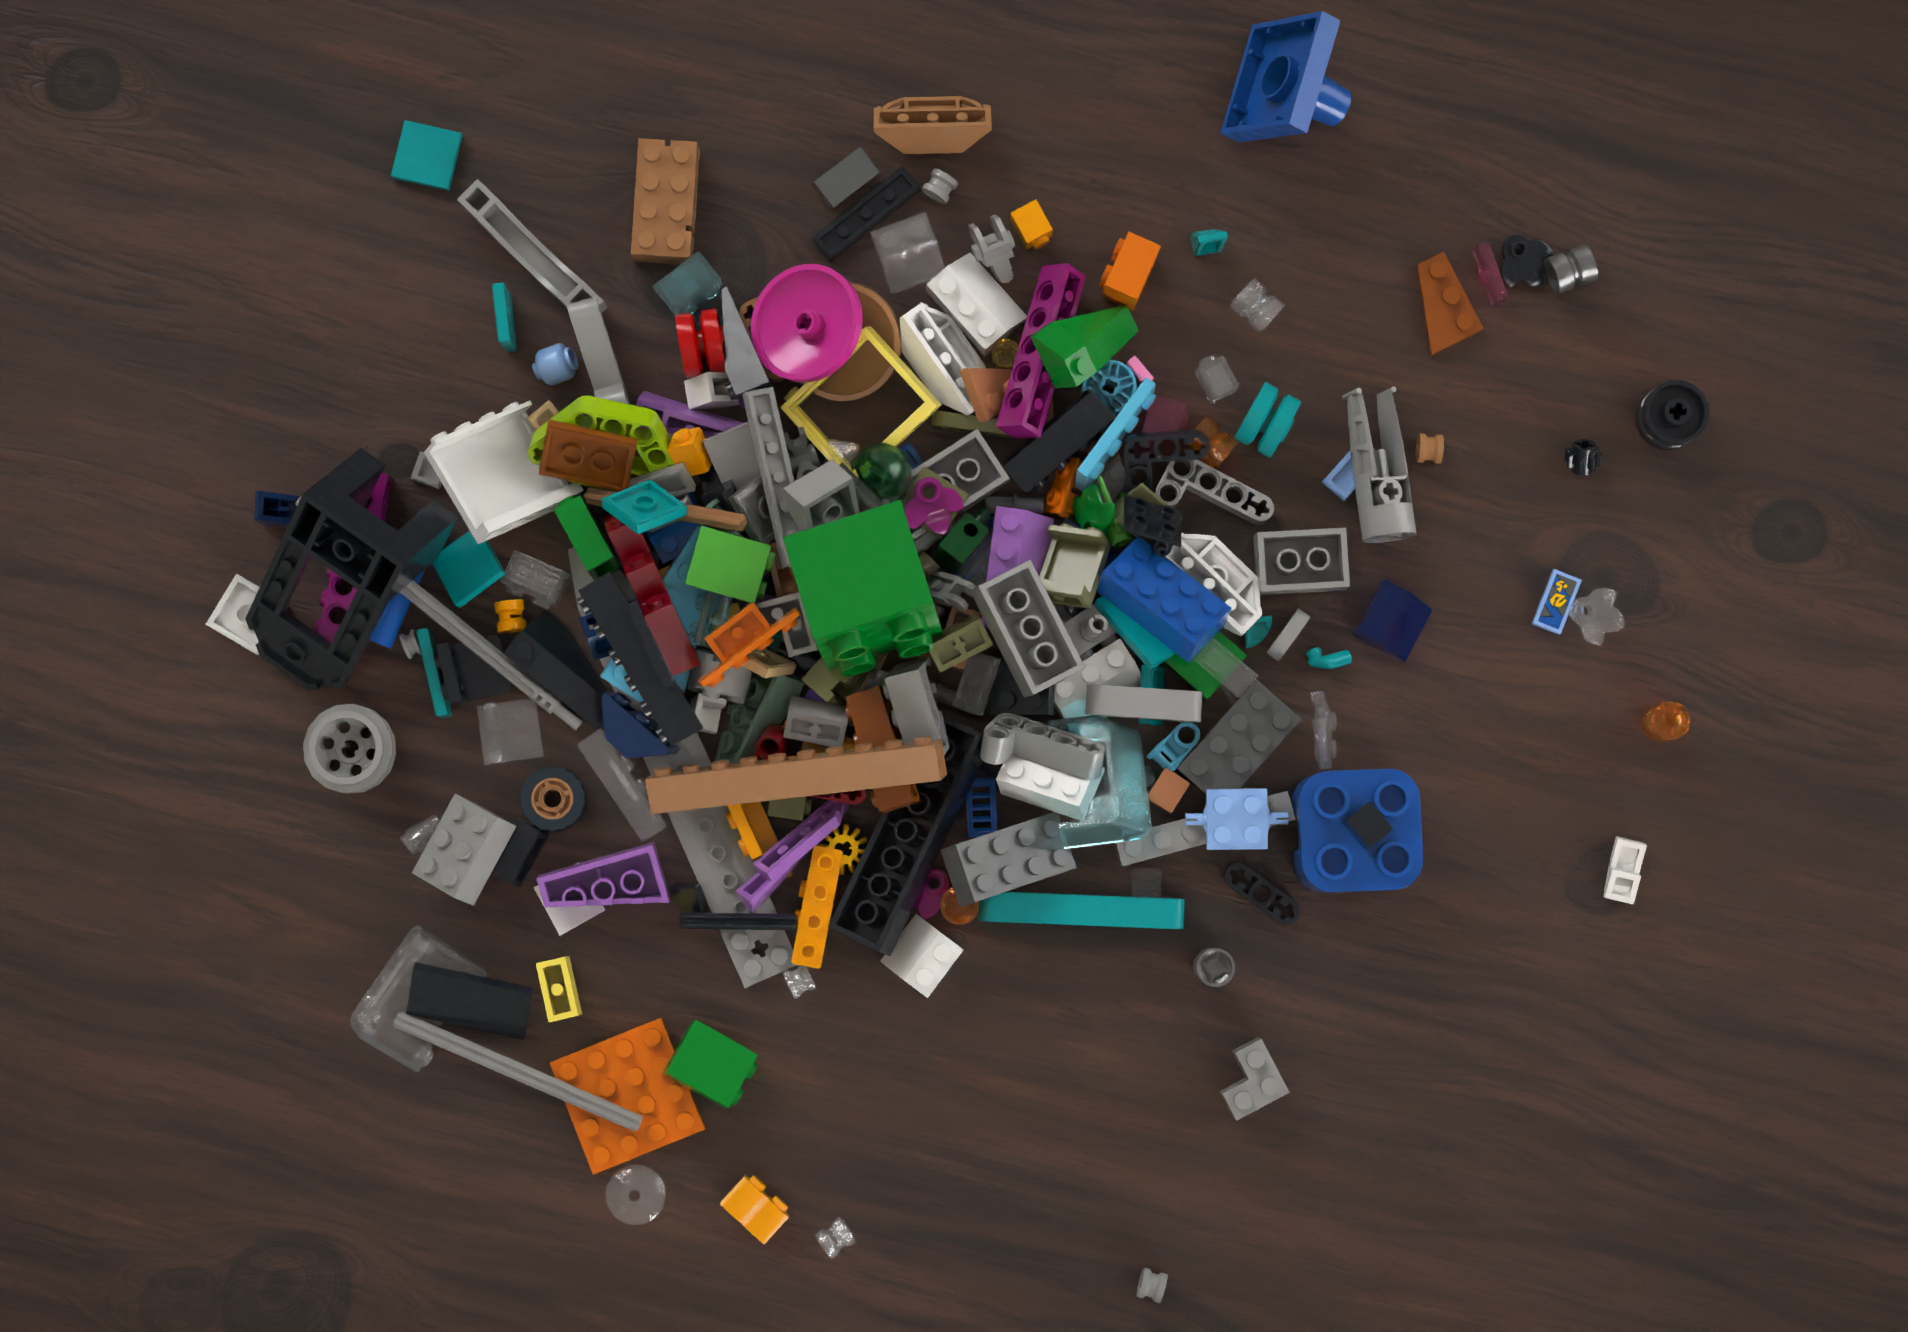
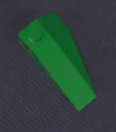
[1030,305,1139,388]

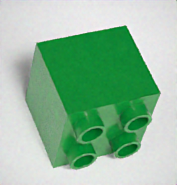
[782,500,943,677]

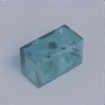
[652,251,723,317]

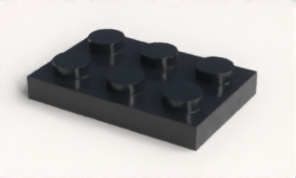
[968,655,1054,716]

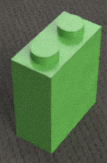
[685,526,776,604]

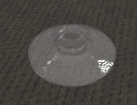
[606,1164,666,1225]

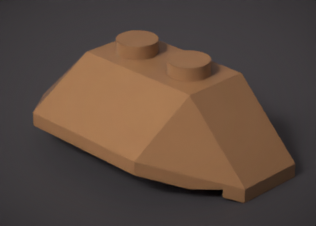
[874,96,992,154]

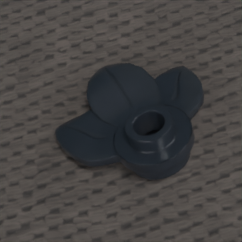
[1500,235,1554,287]

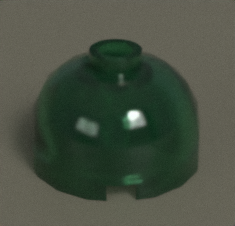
[851,443,912,503]

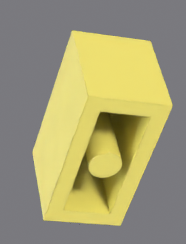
[536,956,582,1022]

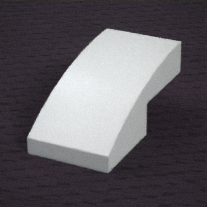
[1604,836,1647,904]

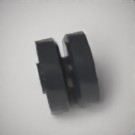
[1635,380,1709,450]

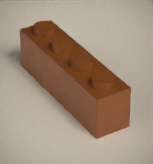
[845,686,921,812]

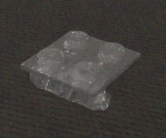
[477,699,544,765]

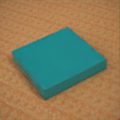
[391,120,463,191]
[492,282,518,353]
[602,479,687,534]
[432,530,506,608]

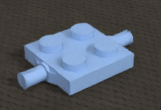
[1185,788,1288,850]

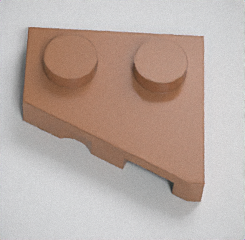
[959,368,1012,422]

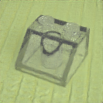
[870,212,945,294]

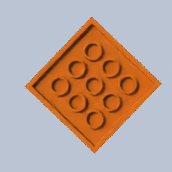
[550,1017,706,1175]

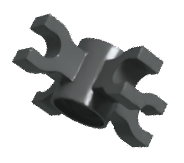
[784,427,821,479]

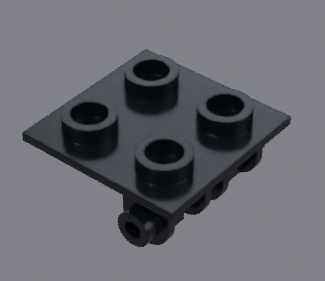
[1124,495,1181,557]

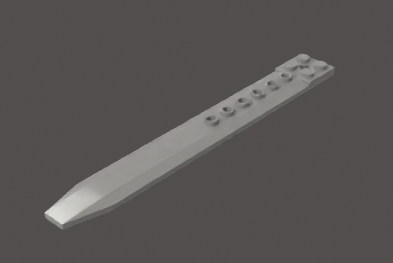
[568,547,796,988]

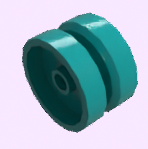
[1234,381,1302,458]

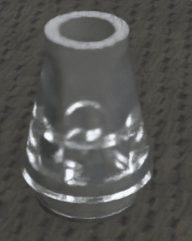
[399,814,440,856]

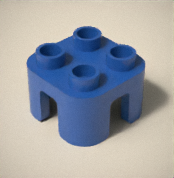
[1291,769,1423,893]

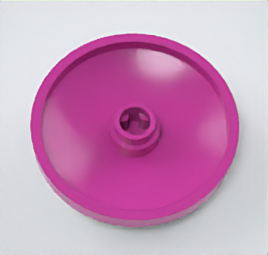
[751,264,863,383]

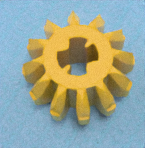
[819,824,868,875]

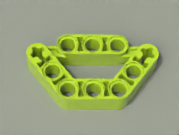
[527,396,675,491]

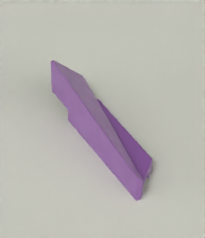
[636,391,743,439]
[735,800,850,913]

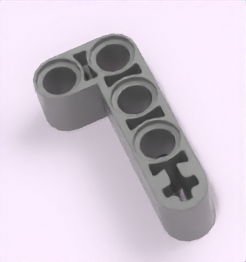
[567,296,630,404]
[1154,459,1274,525]
[1085,684,1202,723]
[980,713,1105,780]

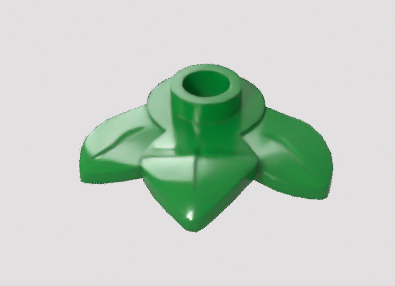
[1072,483,1115,537]

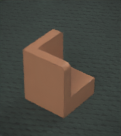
[1145,768,1191,814]

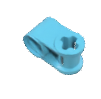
[1146,722,1200,772]

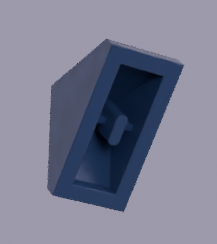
[254,490,301,527]

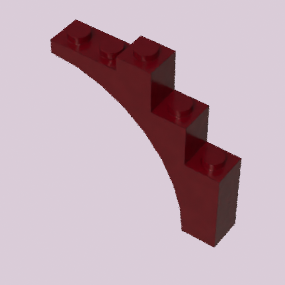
[603,512,700,677]

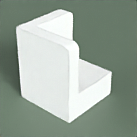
[690,693,727,734]

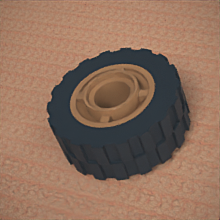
[519,766,587,833]

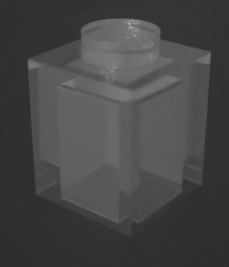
[1195,355,1240,404]

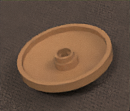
[802,283,902,401]

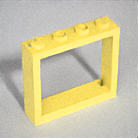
[780,326,942,485]

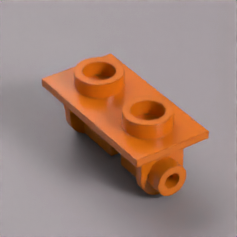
[1043,457,1082,519]

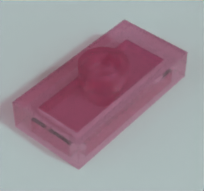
[1472,242,1508,306]

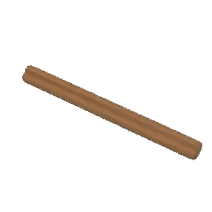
[584,487,747,532]

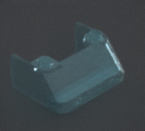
[1048,715,1152,849]

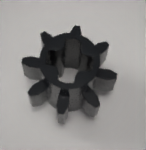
[1565,439,1603,476]

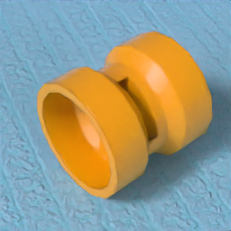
[494,599,527,633]

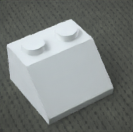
[880,914,963,998]

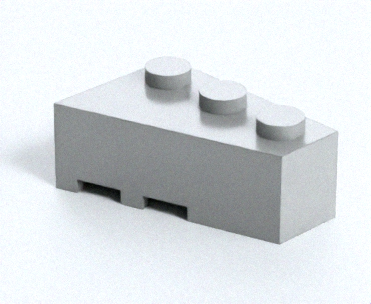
[883,656,950,755]

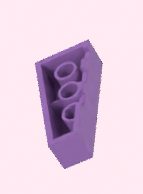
[537,842,671,907]

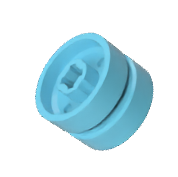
[1081,360,1137,418]

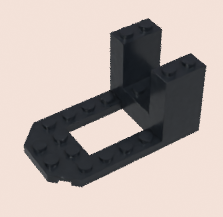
[245,448,458,690]

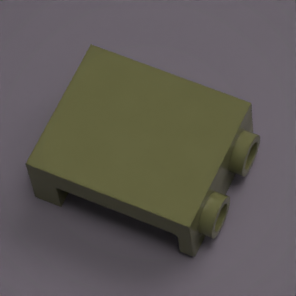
[1039,524,1111,609]

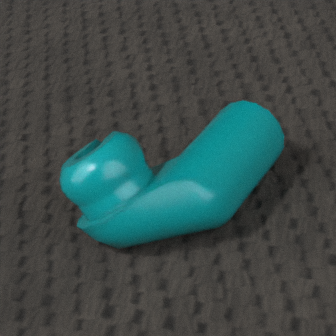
[1306,647,1352,669]

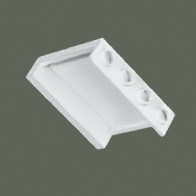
[424,401,584,544]

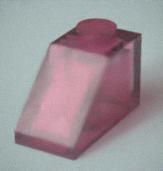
[1136,394,1190,454]

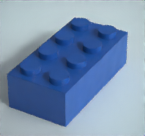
[1096,536,1231,663]

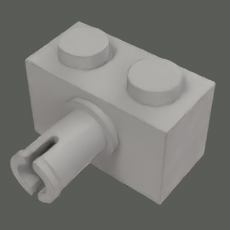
[1063,604,1118,661]

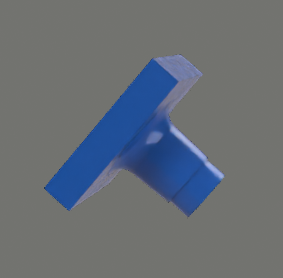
[1220,11,1351,143]

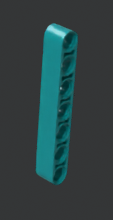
[978,892,1185,929]

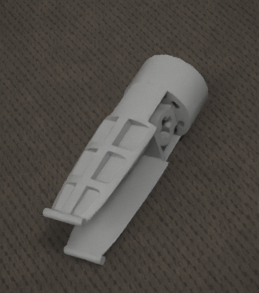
[1342,386,1417,543]

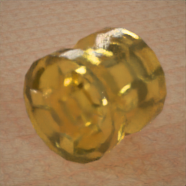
[991,339,1019,369]

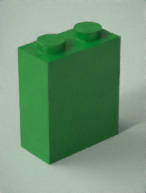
[554,495,621,581]
[1162,631,1247,702]
[662,1019,758,1109]

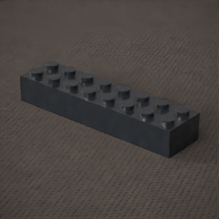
[828,715,983,956]

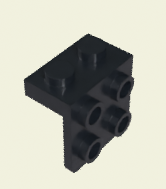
[433,634,512,705]

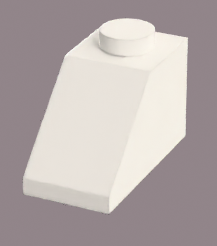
[684,372,740,410]

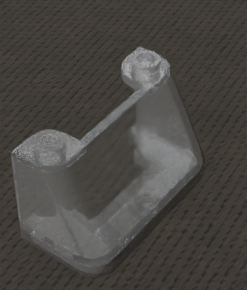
[350,925,487,1073]

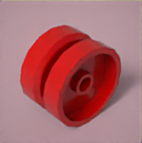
[675,308,725,378]

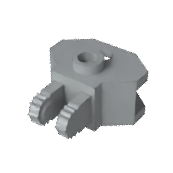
[968,214,1015,283]

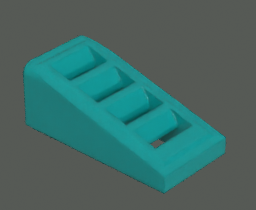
[1190,229,1228,256]

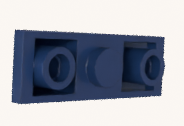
[601,691,680,758]

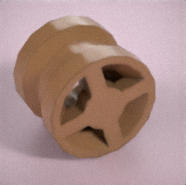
[1415,433,1444,464]

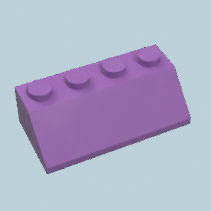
[981,506,1054,629]

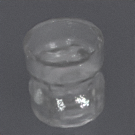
[815,1217,857,1259]

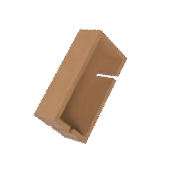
[631,138,700,265]

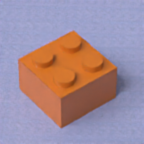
[1099,232,1161,311]

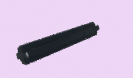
[679,913,798,930]

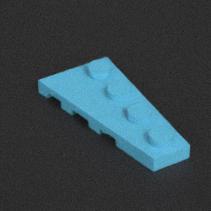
[1075,377,1156,491]

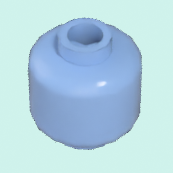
[532,343,579,386]

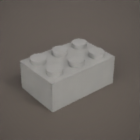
[1253,528,1350,595]
[412,794,517,906]

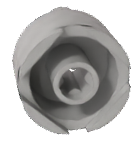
[688,649,752,704]

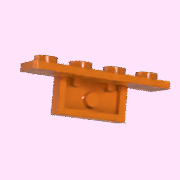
[698,602,801,688]

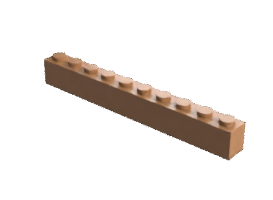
[645,735,947,814]

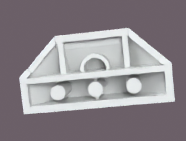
[900,302,986,416]
[1165,533,1262,636]

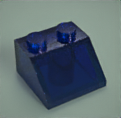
[1352,579,1432,662]

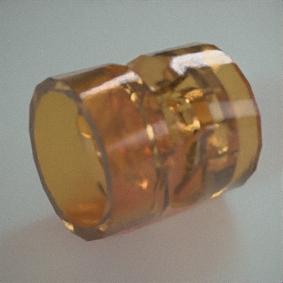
[1183,416,1239,469]
[1642,701,1690,742]
[940,887,979,925]

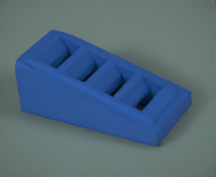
[966,778,997,838]

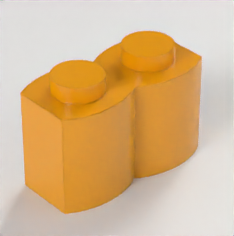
[720,1175,789,1244]

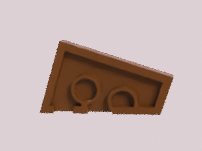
[1416,252,1484,357]

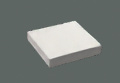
[206,574,289,655]

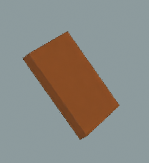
[539,419,638,492]

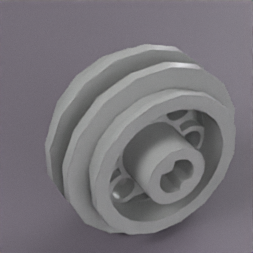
[303,704,396,794]

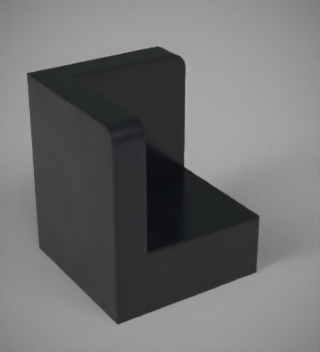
[1342,802,1393,850]

